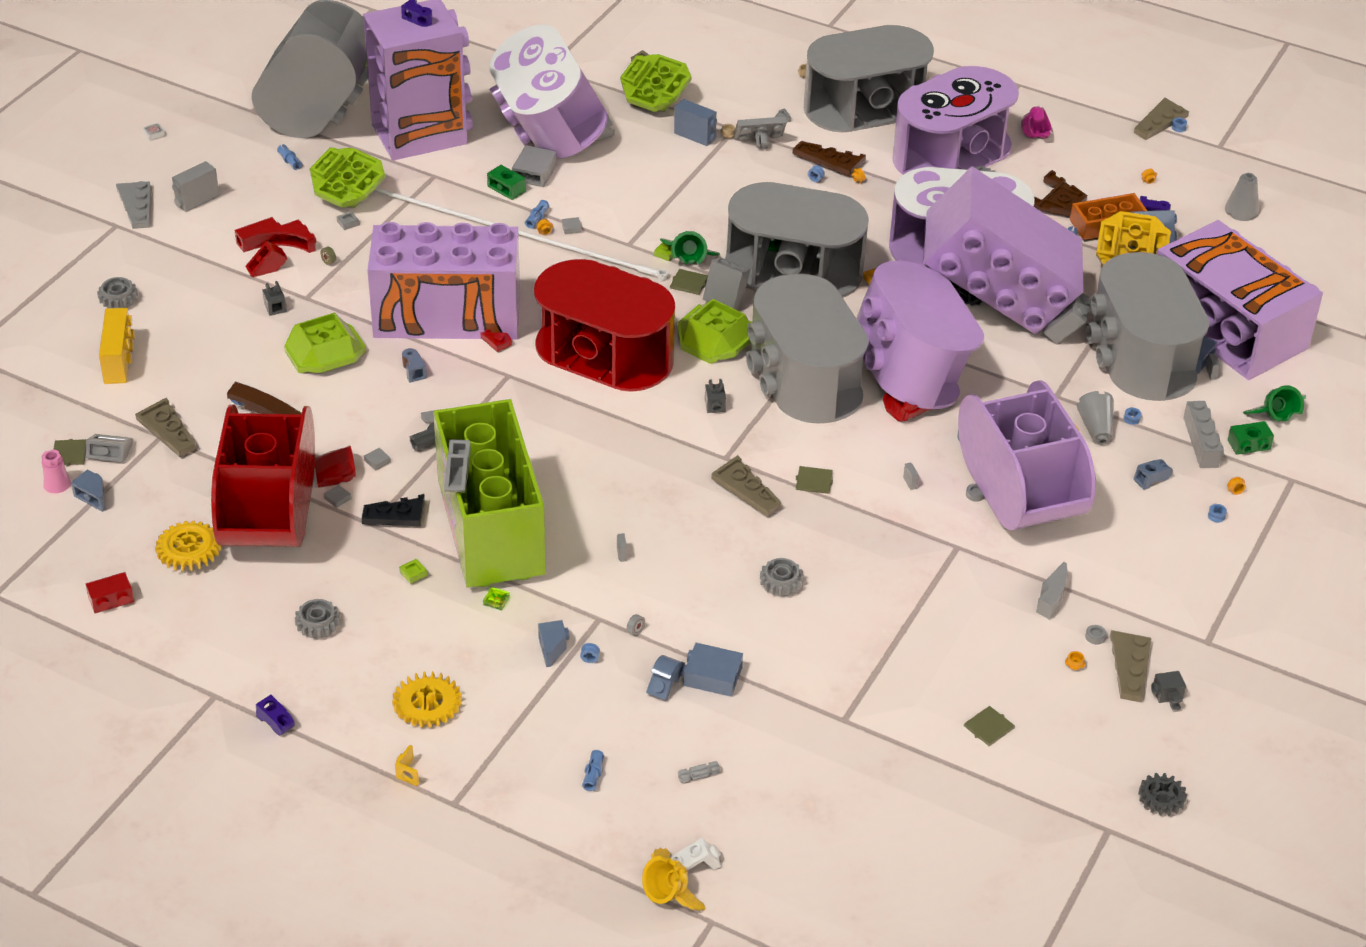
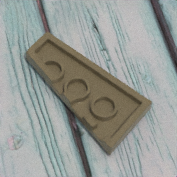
[1134,98,1189,140]
[135,397,196,457]
[711,455,781,517]
[1110,630,1151,702]

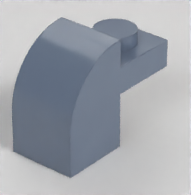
[646,655,685,701]

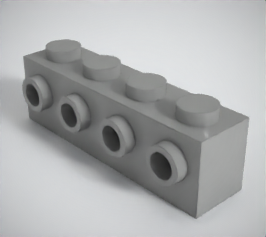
[1183,401,1224,468]

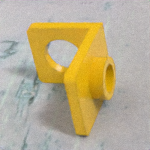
[395,745,419,786]

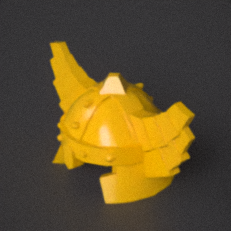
[642,847,706,911]

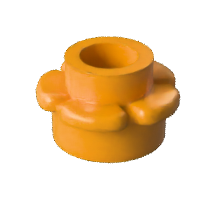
[851,168,866,184]
[1141,169,1157,184]
[537,219,553,235]
[1227,477,1246,495]
[1065,651,1086,670]

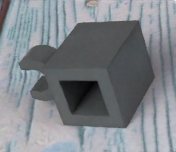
[262,281,287,316]
[705,379,726,413]
[1151,671,1186,710]

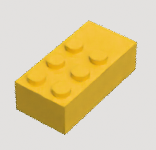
[99,308,135,384]

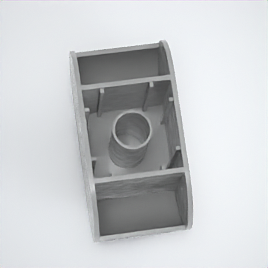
[251,0,368,138]
[804,25,934,132]
[725,182,869,298]
[1085,252,1209,401]
[746,274,869,424]

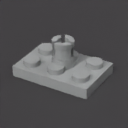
[734,116,787,149]

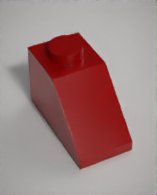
[245,241,288,278]

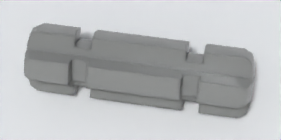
[678,761,720,783]

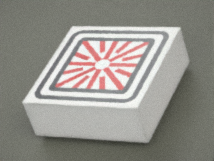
[143,123,165,141]

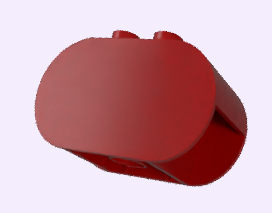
[534,259,675,392]
[211,404,315,547]

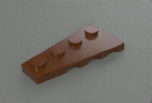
[792,141,866,176]

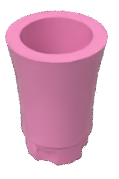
[42,449,71,493]

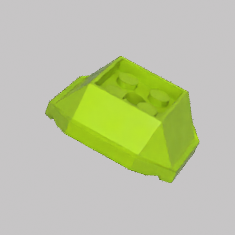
[620,54,692,112]
[310,147,385,208]
[677,299,752,364]
[284,312,366,373]

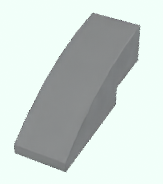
[444,440,471,492]
[1036,562,1067,620]

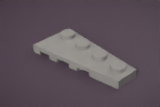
[116,181,151,229]

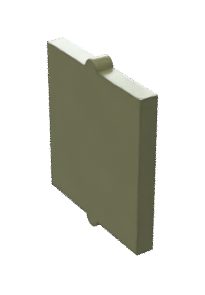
[670,269,708,295]
[53,439,86,467]
[796,466,833,494]
[964,706,1015,746]

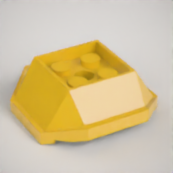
[1096,211,1171,266]

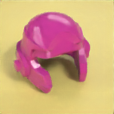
[1021,106,1052,138]

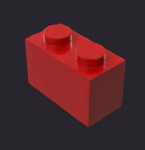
[85,572,134,614]

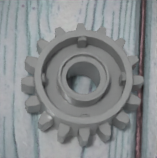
[97,277,138,308]
[760,558,804,596]
[295,599,340,639]

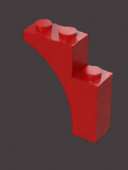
[235,217,317,253]

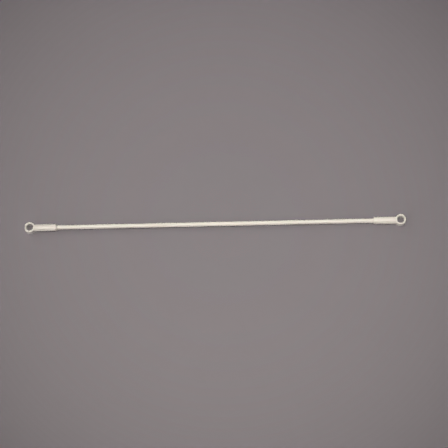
[374,188,668,281]

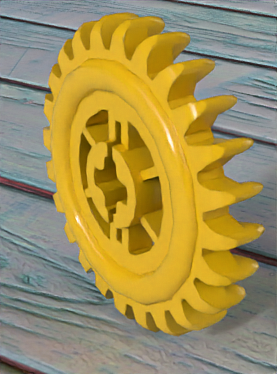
[155,521,221,572]
[392,671,462,728]

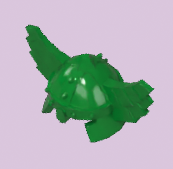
[660,231,720,265]
[1243,385,1306,422]

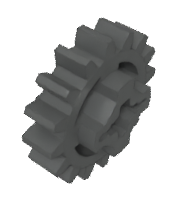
[1138,773,1187,816]

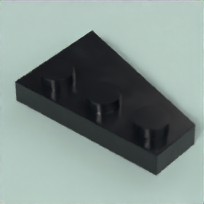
[361,494,425,526]

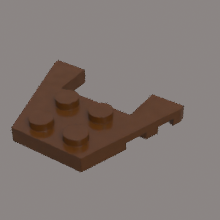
[1034,170,1088,217]

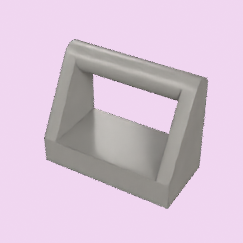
[86,434,133,462]

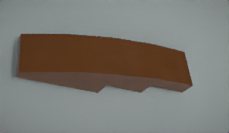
[227,381,301,415]

